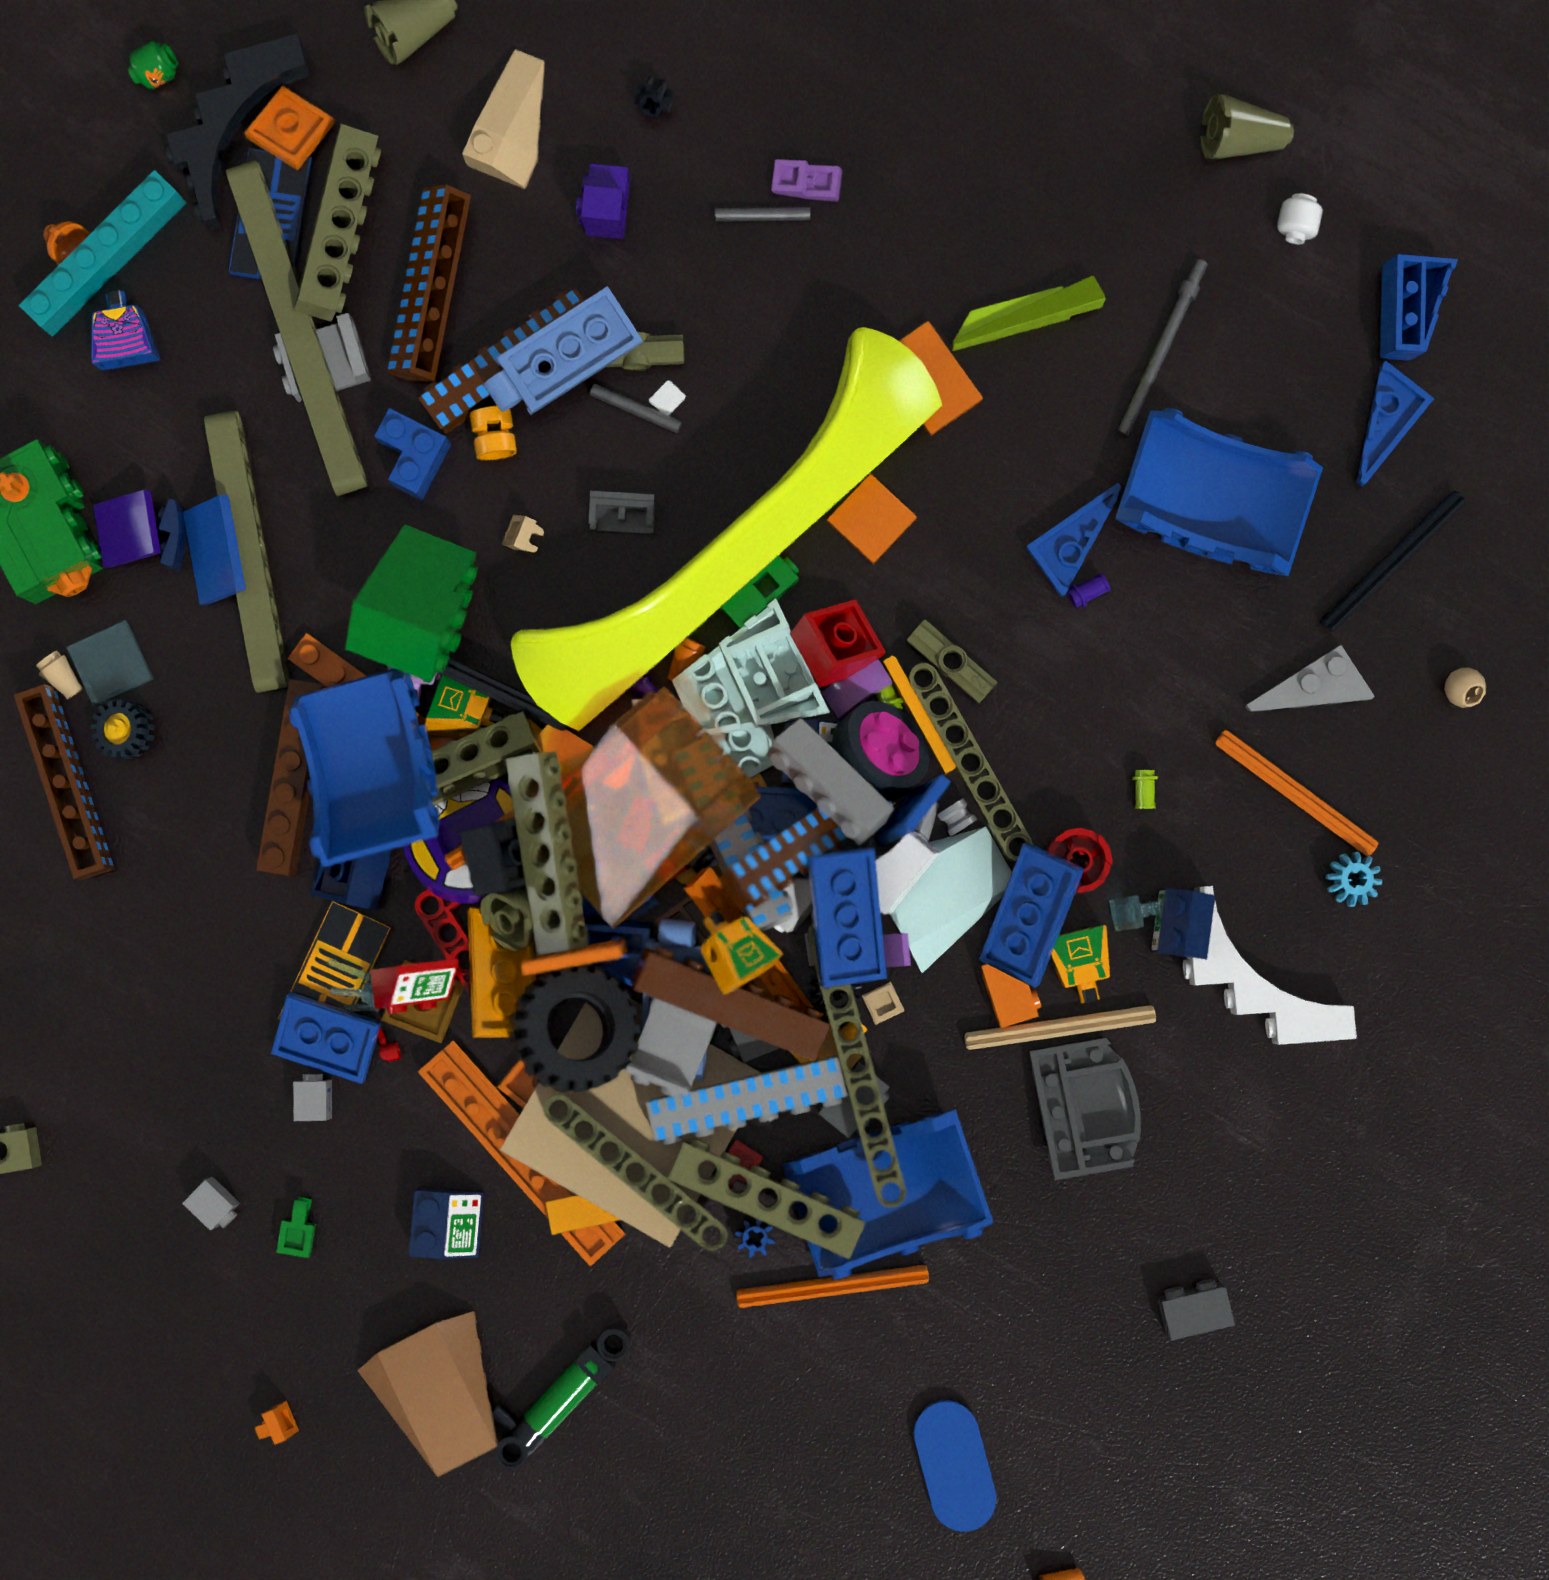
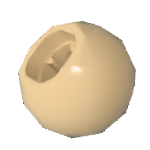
[1444,667,1487,708]

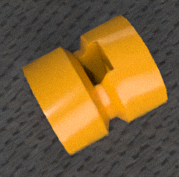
[470,406,517,460]

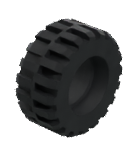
[509,964,641,1093]

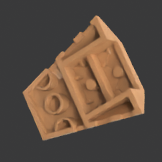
[357,1311,498,1477]

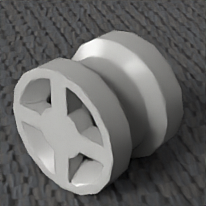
[937,798,977,836]

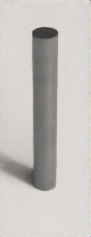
[715,207,810,221]
[590,384,682,433]

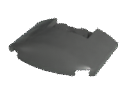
[1029,1038,1141,1181]

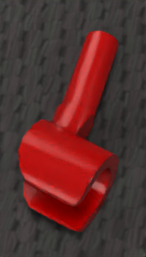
[375,1019,401,1062]

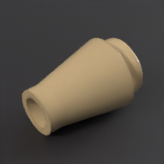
[36,650,83,700]

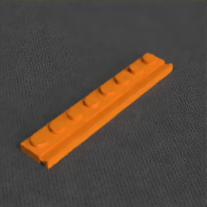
[418,1040,625,1266]

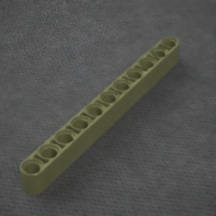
[226,160,368,496]

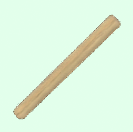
[964,1005,1156,1050]

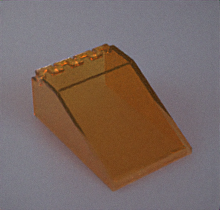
[544,687,761,929]

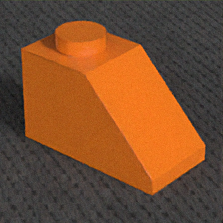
[979,964,1041,1028]

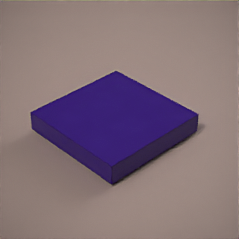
[93,490,161,568]

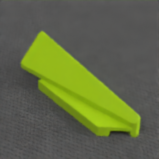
[951,276,1106,351]

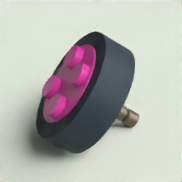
[832,701,929,801]

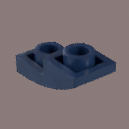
[158,499,186,572]

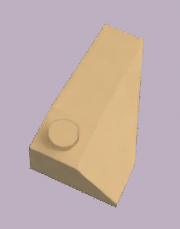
[462,50,545,189]

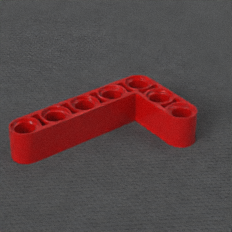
[415,890,471,997]

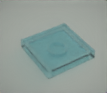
[67,620,154,706]

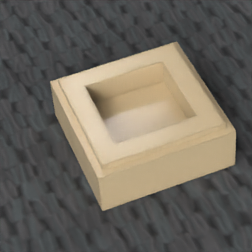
[861,982,905,1025]

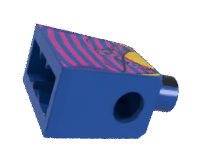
[91,291,160,371]

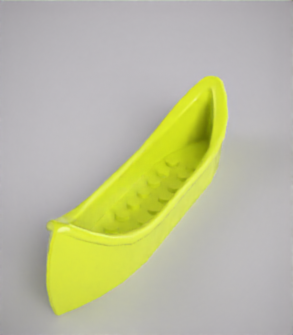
[511,327,942,731]

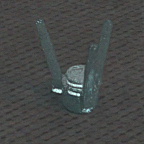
[328,959,387,1012]

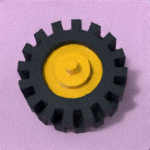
[90,700,155,759]

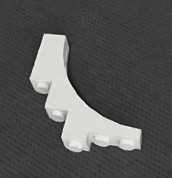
[774,832,940,933]
[1183,886,1356,1045]

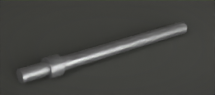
[1117,259,1208,436]

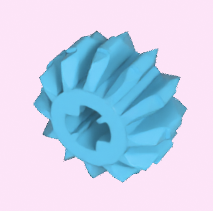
[1325,852,1382,907]

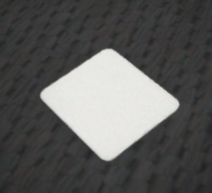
[649,380,686,416]

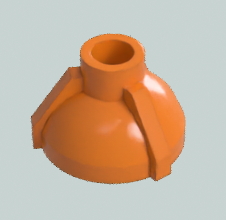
[43,221,90,266]

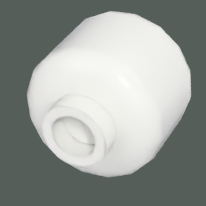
[1277,194,1322,244]

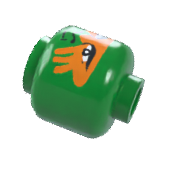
[128,41,178,89]

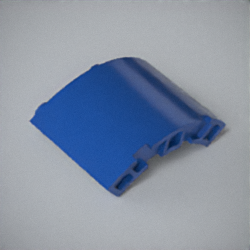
[1115,408,1323,576]
[289,668,439,867]
[782,1110,993,1280]

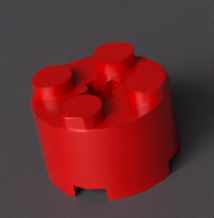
[1045,828,1113,893]

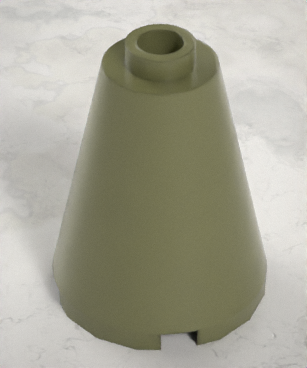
[365,0,457,65]
[1201,94,1294,160]
[480,884,535,951]

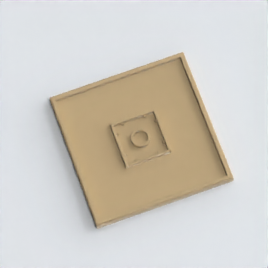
[500,998,761,1248]

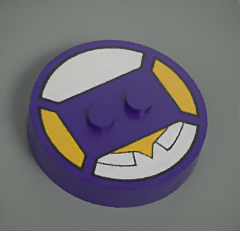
[403,778,514,903]

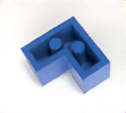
[374,408,451,500]

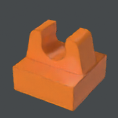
[254,1400,299,1445]

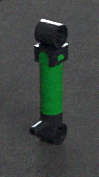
[492,1323,632,1470]

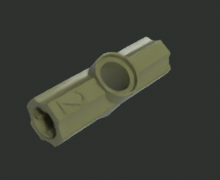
[606,332,684,370]
[906,619,997,704]

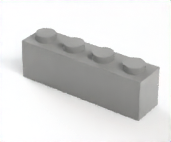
[767,718,894,846]

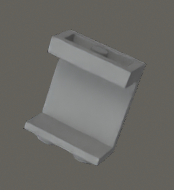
[273,313,371,402]
[625,998,717,1098]

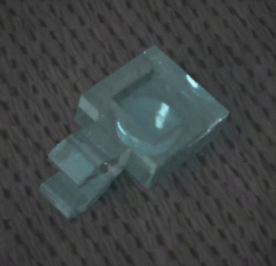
[1109,895,1161,932]

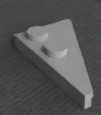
[1245,645,1375,712]

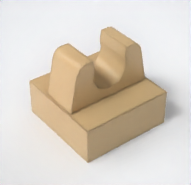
[502,515,544,552]

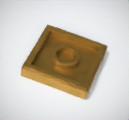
[381,960,464,1043]

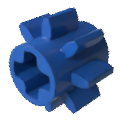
[735,1218,775,1258]

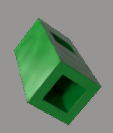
[720,555,799,629]

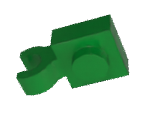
[276,1197,316,1258]

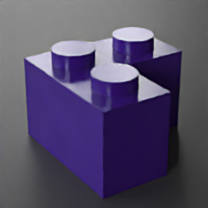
[576,164,630,239]

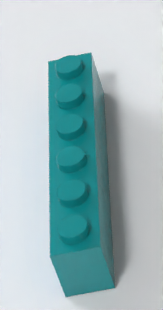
[19,170,186,337]

